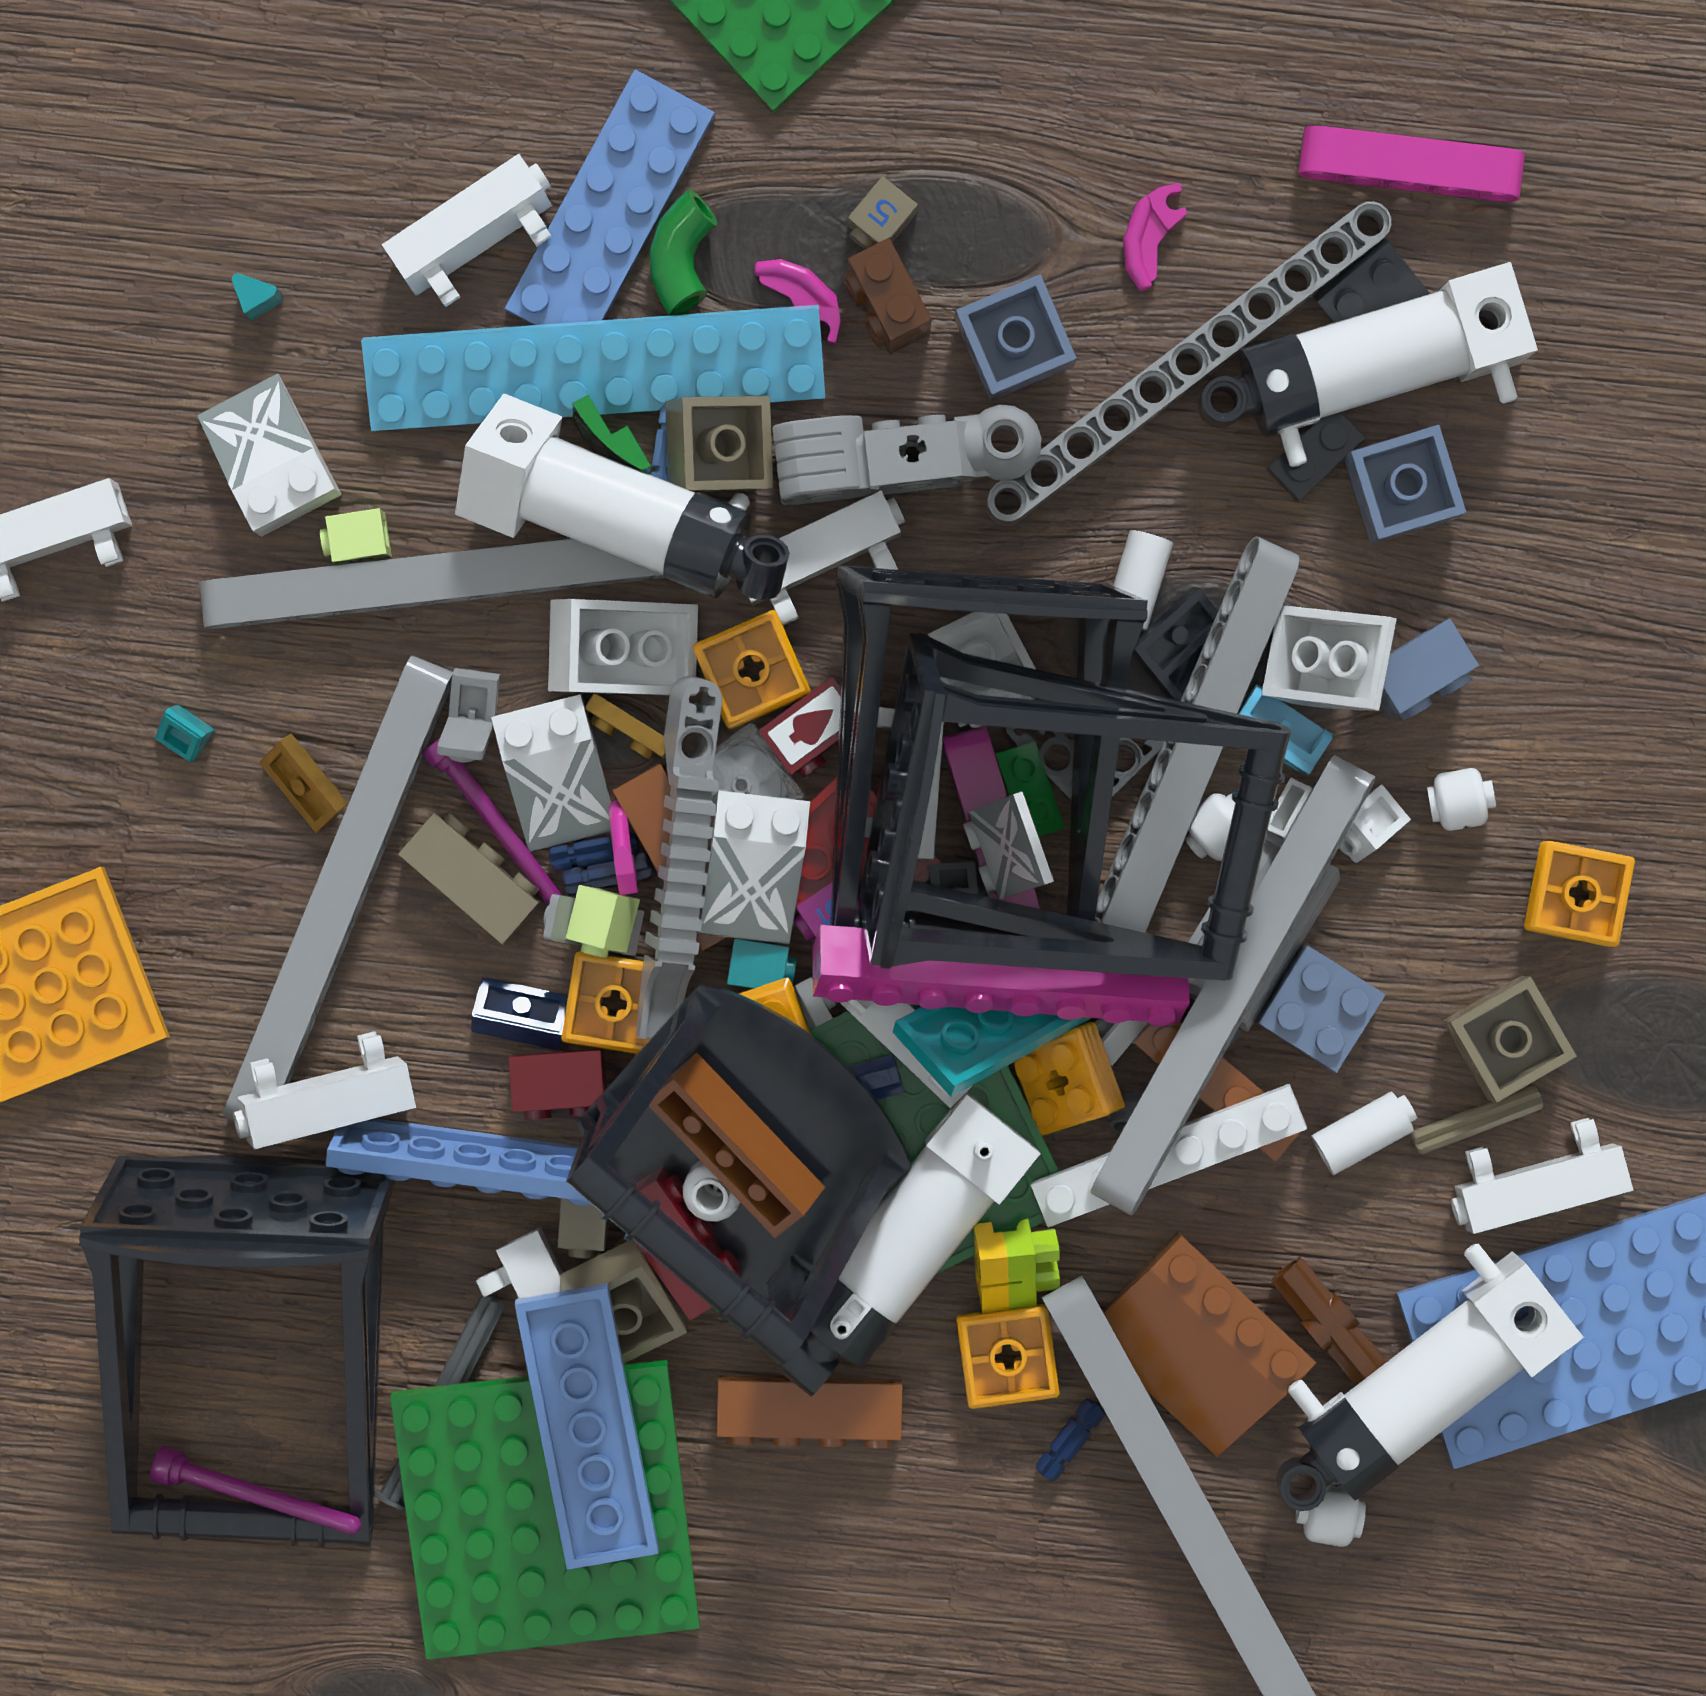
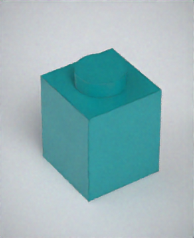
[727,939,797,988]

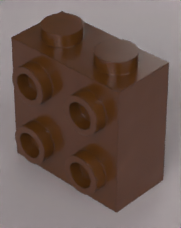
[844,237,932,354]

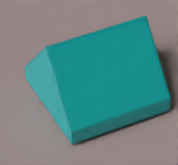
[232,273,284,321]
[155,705,215,763]

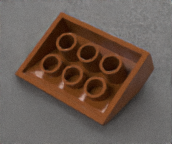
[1102,1231,1316,1457]

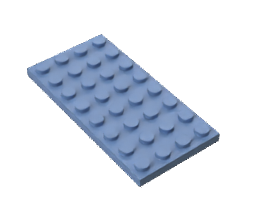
[1396,1193,1706,1469]

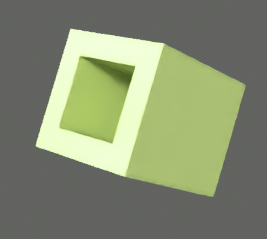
[320,508,392,565]
[565,885,640,958]

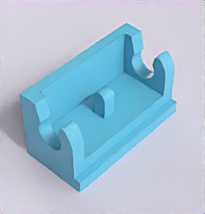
[1237,684,1333,776]

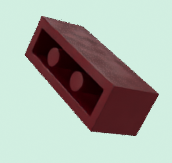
[633,1166,742,1320]

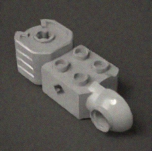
[772,405,1042,505]

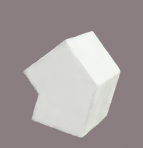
[1268,778,1313,840]
[1095,1018,1148,1066]

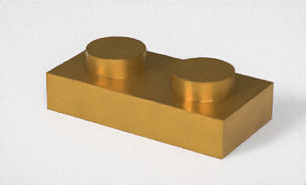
[585,693,666,761]
[259,734,348,833]

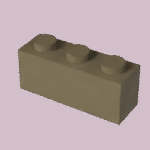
[398,812,542,945]

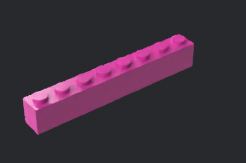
[812,925,1190,1026]

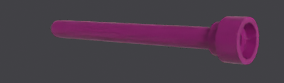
[421,739,563,906]
[151,1445,361,1534]

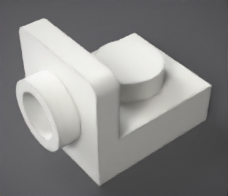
[1339,784,1411,863]

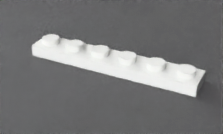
[1031,1083,1307,1228]

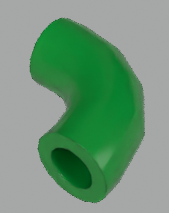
[649,189,718,315]

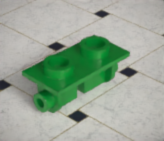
[995,741,1065,836]

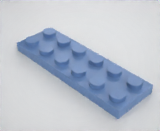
[505,70,715,325]
[326,1118,592,1206]
[515,1283,659,1570]

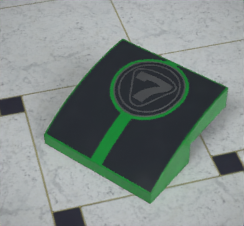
[572,395,650,475]

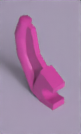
[1123,183,1187,291]
[754,259,841,345]
[609,799,638,895]

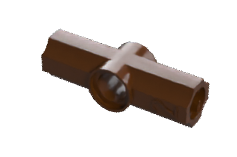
[1270,1256,1386,1386]

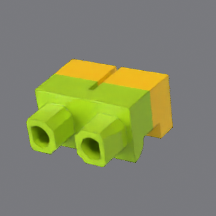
[973,1218,1060,1314]

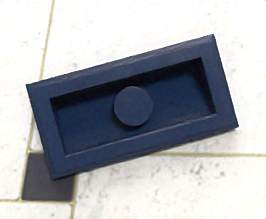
[471,977,568,1050]

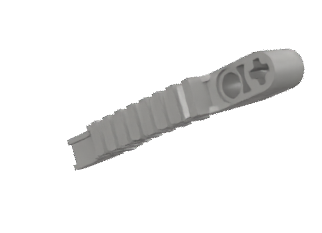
[636,675,722,1039]

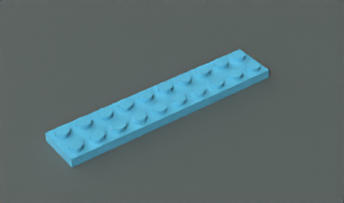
[361,305,825,431]

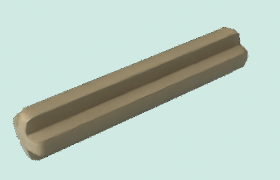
[1411,1086,1543,1154]

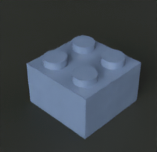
[954,274,1077,402]
[1344,425,1467,545]
[1380,618,1479,721]
[1254,945,1386,1073]

